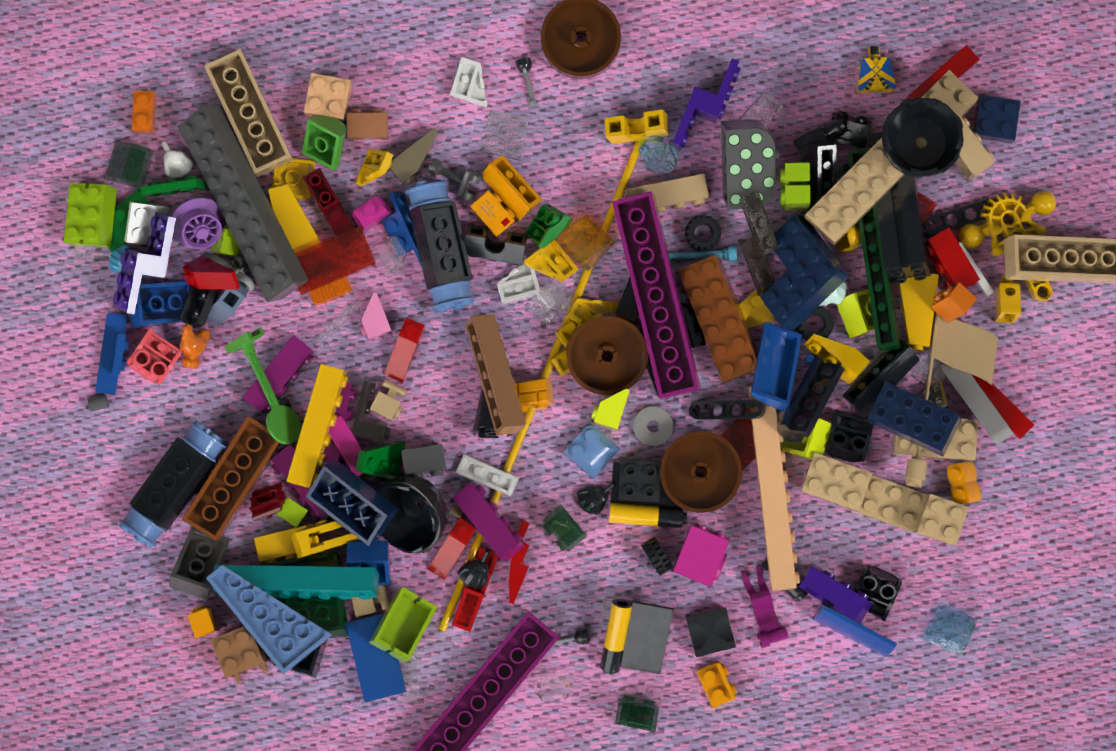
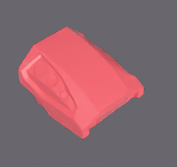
[126,328,182,385]

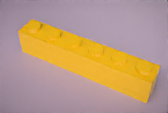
[286,364,348,488]

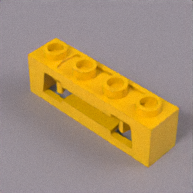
[291,520,360,558]

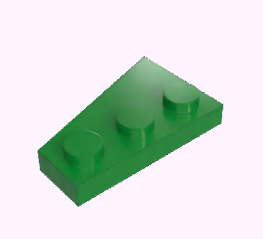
[141,176,210,197]
[109,189,150,252]
[355,441,406,480]

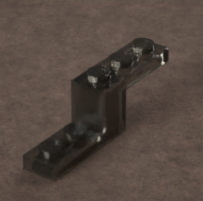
[738,191,779,296]
[352,376,391,483]

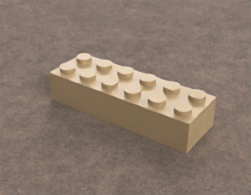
[204,49,294,178]
[1004,235,1116,284]

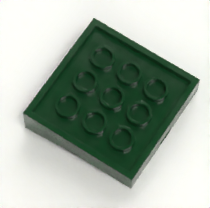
[257,552,349,638]

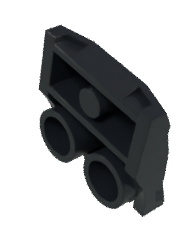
[825,409,873,463]
[854,565,902,621]

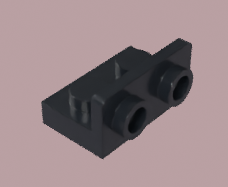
[831,111,872,148]
[178,286,218,328]

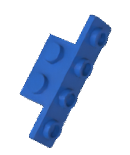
[382,191,422,267]
[95,313,129,395]

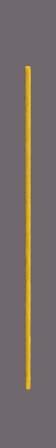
[438,140,645,632]

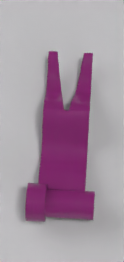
[741,565,789,649]

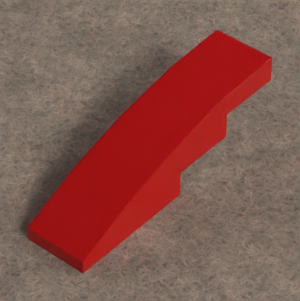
[904,45,980,100]
[972,375,1034,439]
[509,520,530,604]
[452,546,498,632]

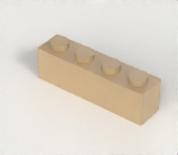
[625,174,709,213]

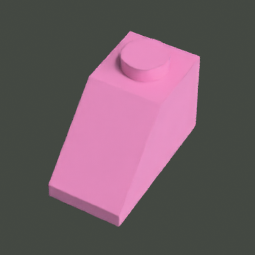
[360,293,392,340]

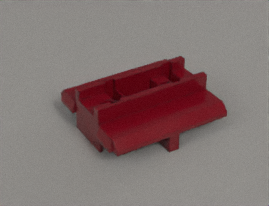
[249,482,285,521]

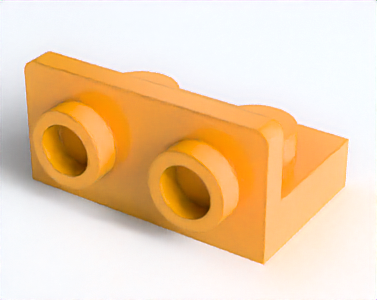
[696,661,737,709]

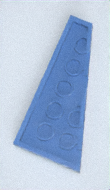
[206,565,332,674]

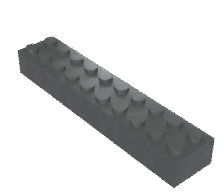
[178,104,308,302]

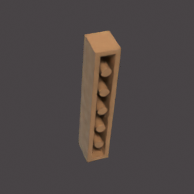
[465,314,526,435]

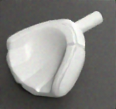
[161,142,194,179]

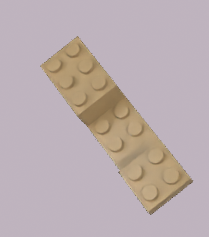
[801,453,969,546]

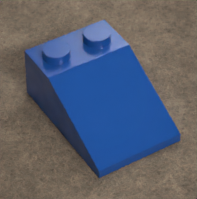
[130,281,191,328]

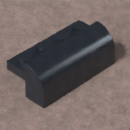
[777,358,844,443]

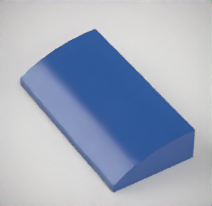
[751,322,802,411]
[813,605,897,657]
[348,613,407,702]

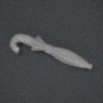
[202,252,255,291]

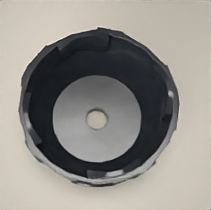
[882,98,964,178]
[376,475,448,554]

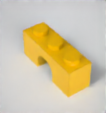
[605,109,670,144]

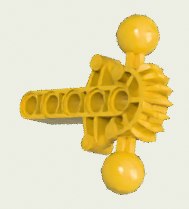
[958,190,1057,302]

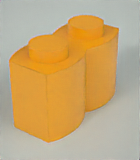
[947,461,981,505]

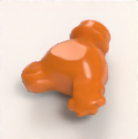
[180,324,210,369]

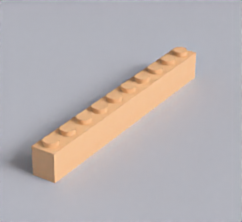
[748,387,800,591]

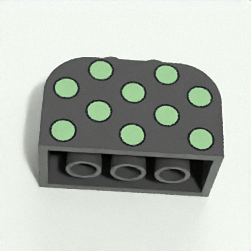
[721,119,779,210]

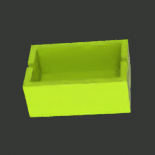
[779,163,810,212]
[63,183,117,248]
[369,587,437,662]

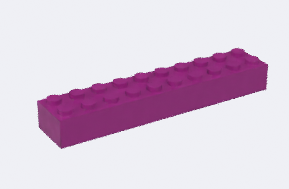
[612,191,702,400]
[412,611,560,751]

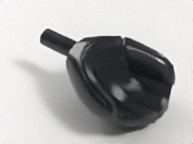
[577,482,616,515]
[458,550,490,588]

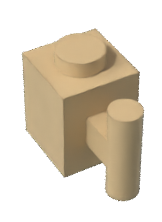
[370,379,408,421]
[351,585,389,617]

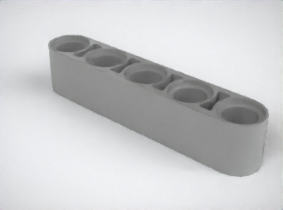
[940,364,1014,445]

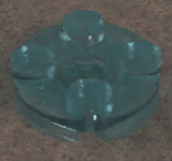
[639,136,679,173]

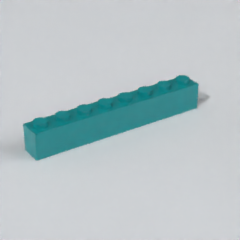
[212,565,379,600]

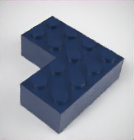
[760,213,850,330]

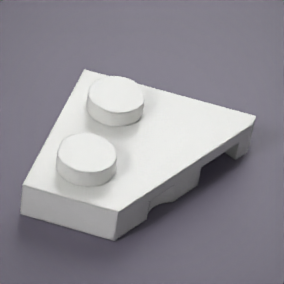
[449,57,487,108]
[124,202,169,245]
[497,256,541,305]

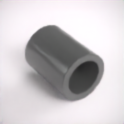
[87,394,109,412]

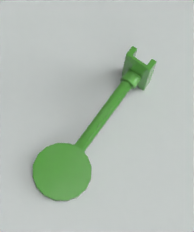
[225,327,302,444]

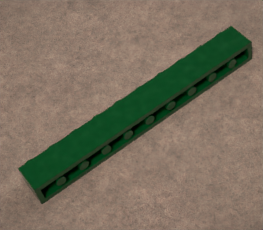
[848,147,901,352]

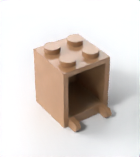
[211,626,269,684]

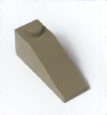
[390,128,438,185]

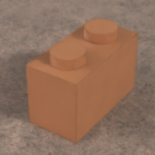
[347,109,389,140]

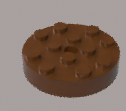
[541,0,621,79]
[566,312,648,395]
[660,431,742,513]

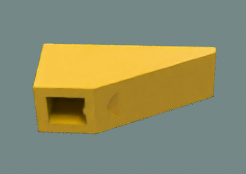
[804,334,870,385]

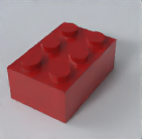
[925,228,980,289]

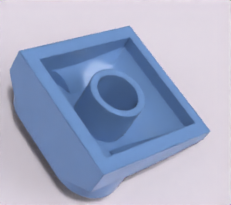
[563,422,620,479]

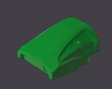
[525,204,573,249]

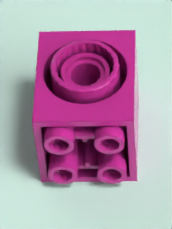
[672,524,729,587]

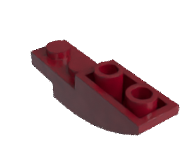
[302,167,361,249]

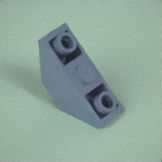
[207,271,254,326]

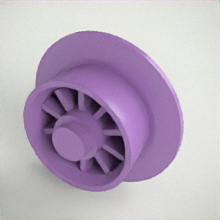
[172,197,226,249]

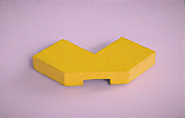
[549,320,576,376]

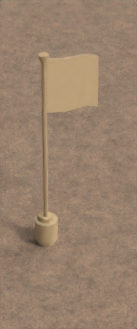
[905,313,998,487]

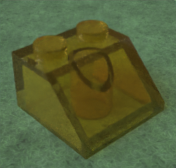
[555,215,615,271]

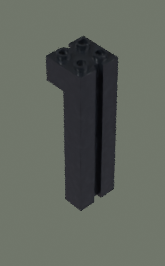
[868,132,931,284]

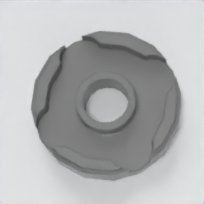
[633,406,673,446]

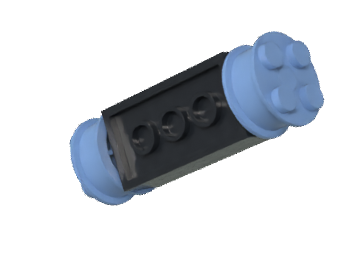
[405,178,475,314]
[119,420,228,548]

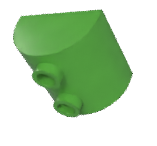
[302,116,346,171]

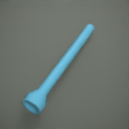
[669,245,737,262]

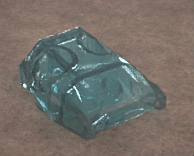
[922,602,978,657]

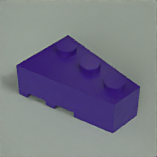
[799,566,872,624]

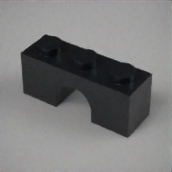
[464,224,528,266]

